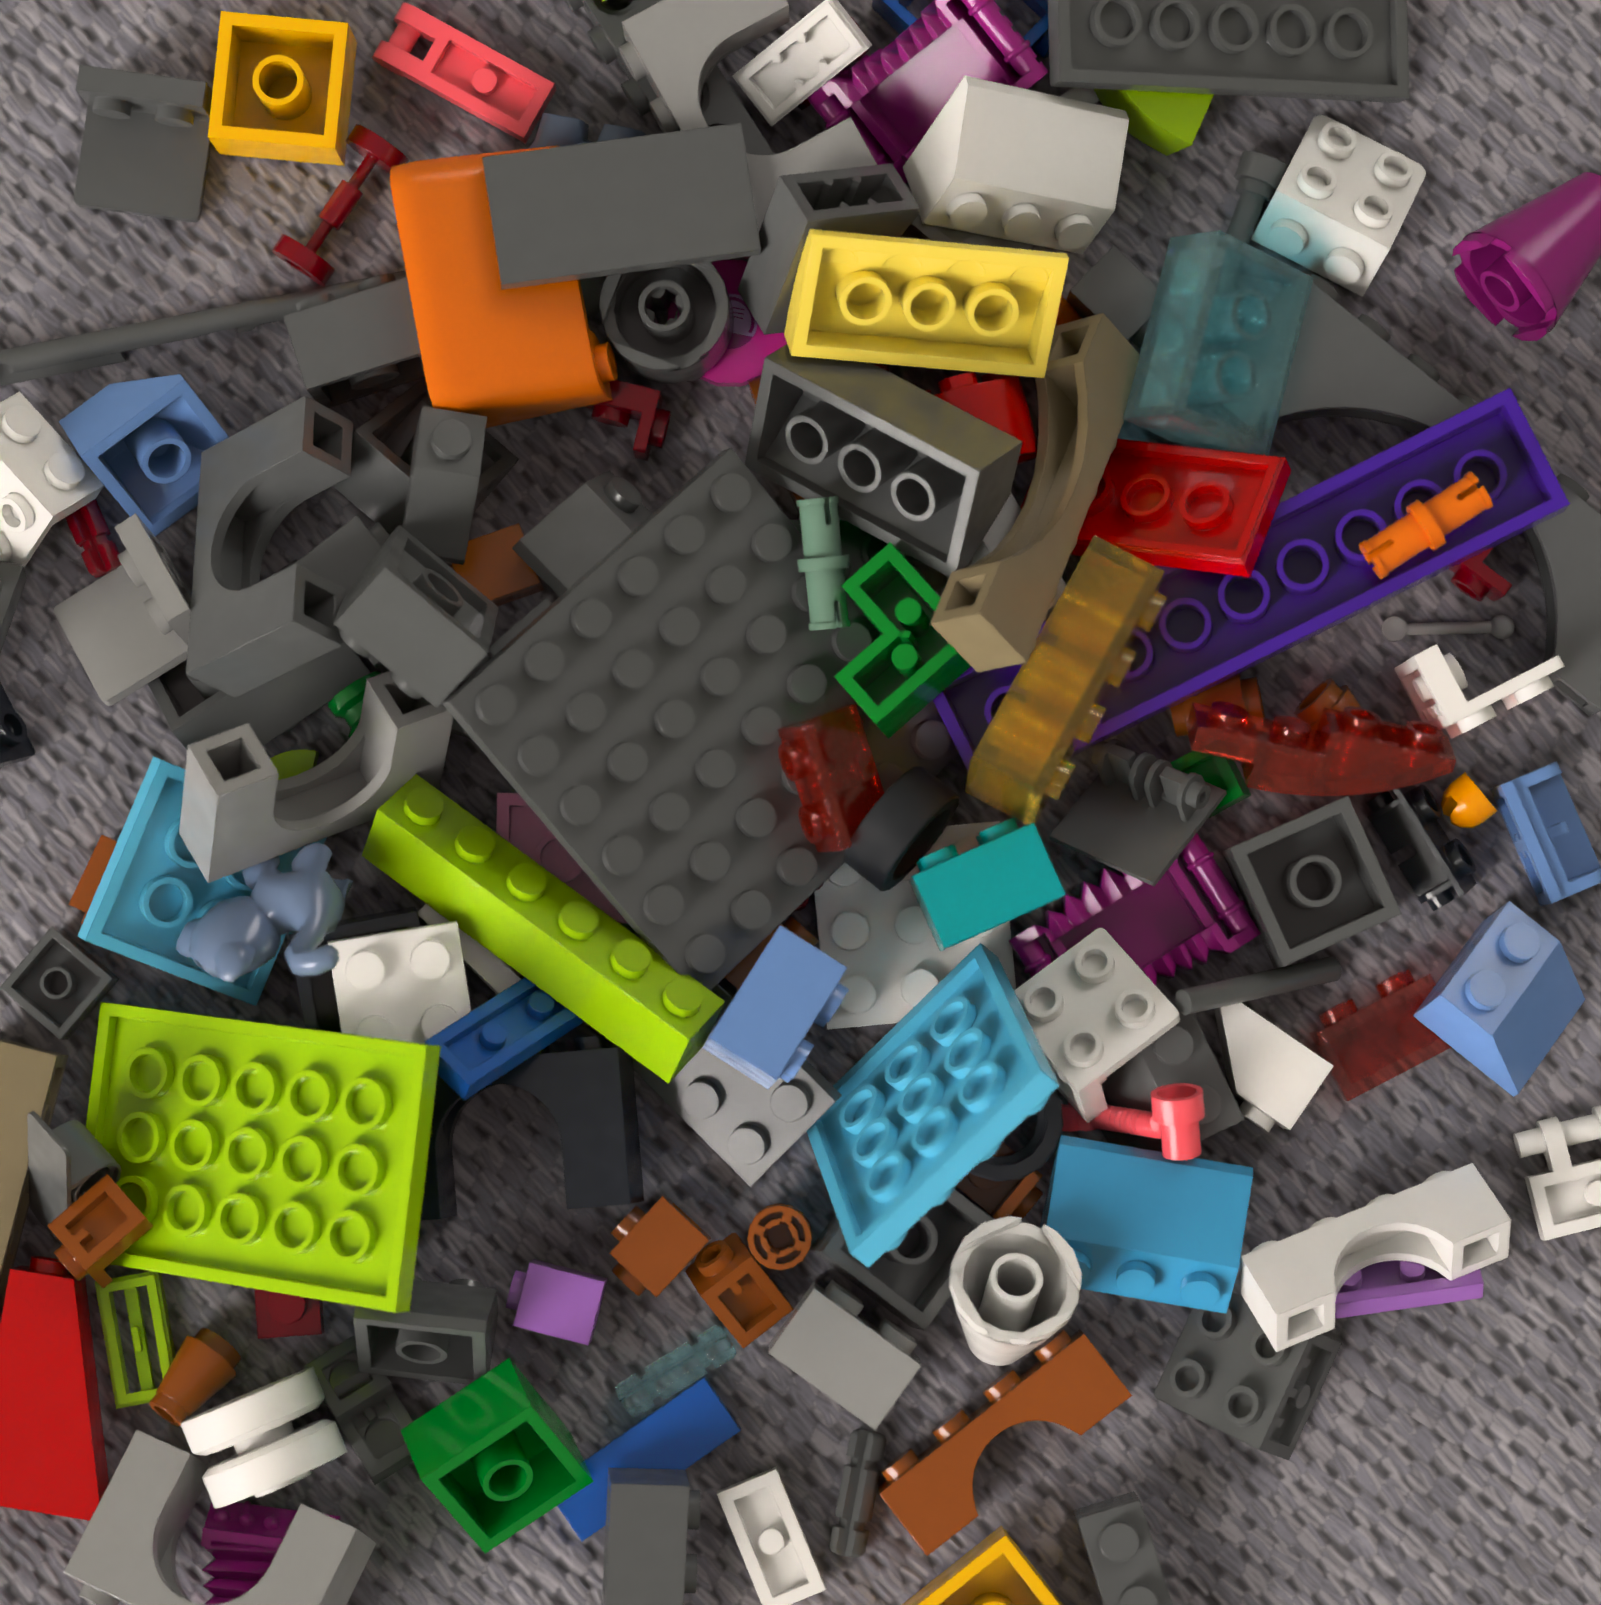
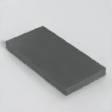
[482,123,761,290]

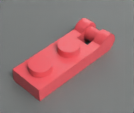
[372,2,556,144]

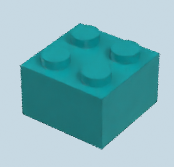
[909,817,1066,951]

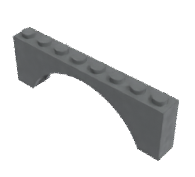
[1196,270,1601,716]

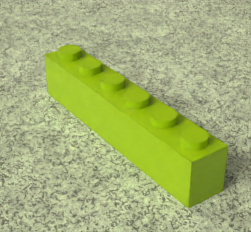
[361,774,725,1084]

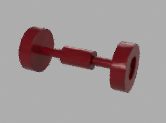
[272,124,409,286]

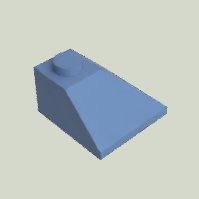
[59,374,229,536]

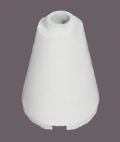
[949,1216,1082,1366]

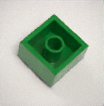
[400,1358,594,1554]

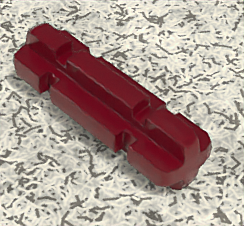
[65,499,122,578]

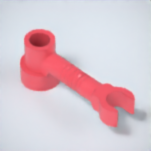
[1061,1083,1205,1161]

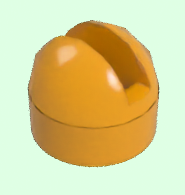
[1441,772,1497,828]

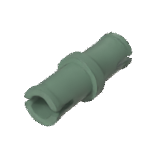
[797,496,851,630]

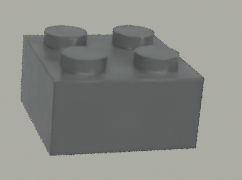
[0,926,119,1040]

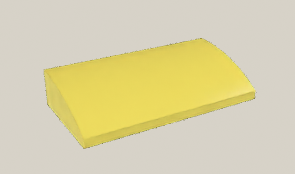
[784,229,1069,378]

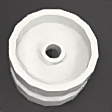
[180,1367,348,1509]

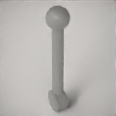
[1381,614,1515,642]

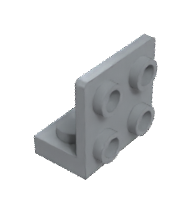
[53,513,191,706]

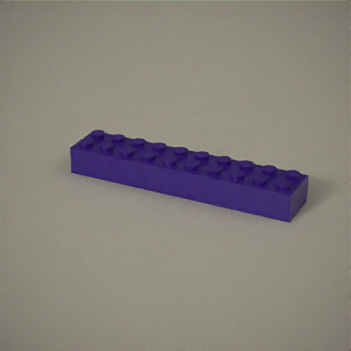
[933,388,1570,800]

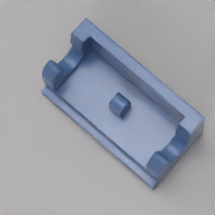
[1490,761,1601,906]

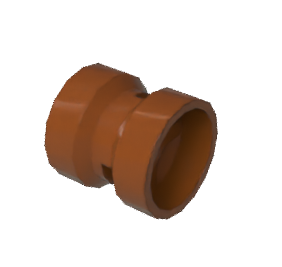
[747,1203,812,1270]

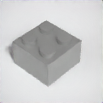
[768,1279,922,1430]

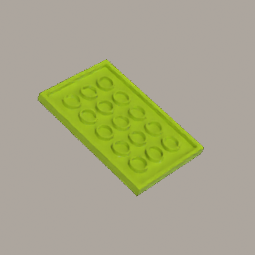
[86,1002,441,1313]

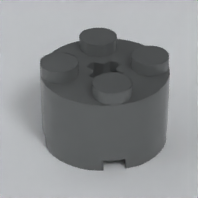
[600,262,734,384]

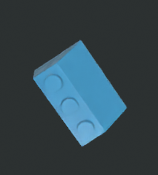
[1040,1135,1253,1314]

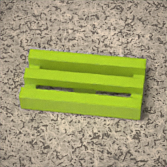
[95,1271,176,1409]

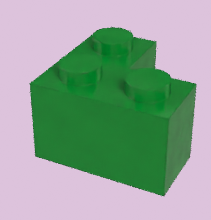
[834,542,971,739]

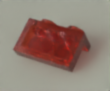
[777,703,884,852]
[1309,968,1451,1101]

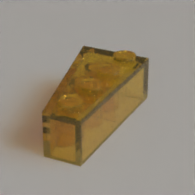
[965,535,1167,825]

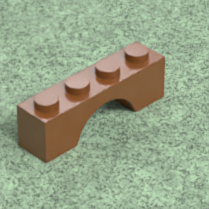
[878,1329,1132,1556]

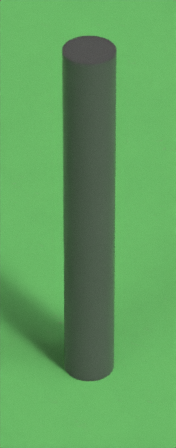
[1175,956,1342,1015]

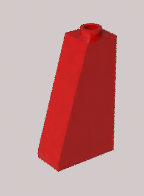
[0,1256,109,1521]

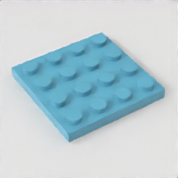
[806,943,1060,1268]

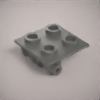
[1049,739,1227,886]

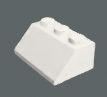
[903,76,1129,254]

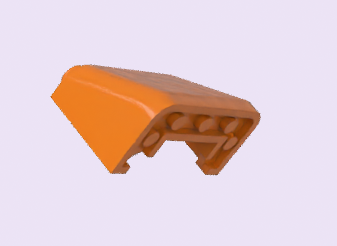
[390,145,618,428]

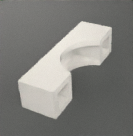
[1240,1163,1511,1352]

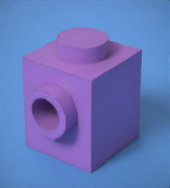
[506,1259,608,1345]

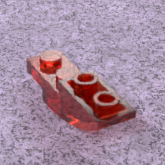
[1186,701,1457,796]

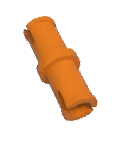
[1358,471,1493,579]

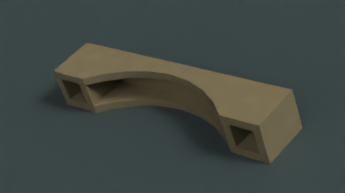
[930,313,1147,672]

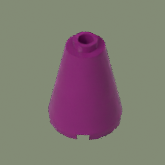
[1452,172,1601,342]

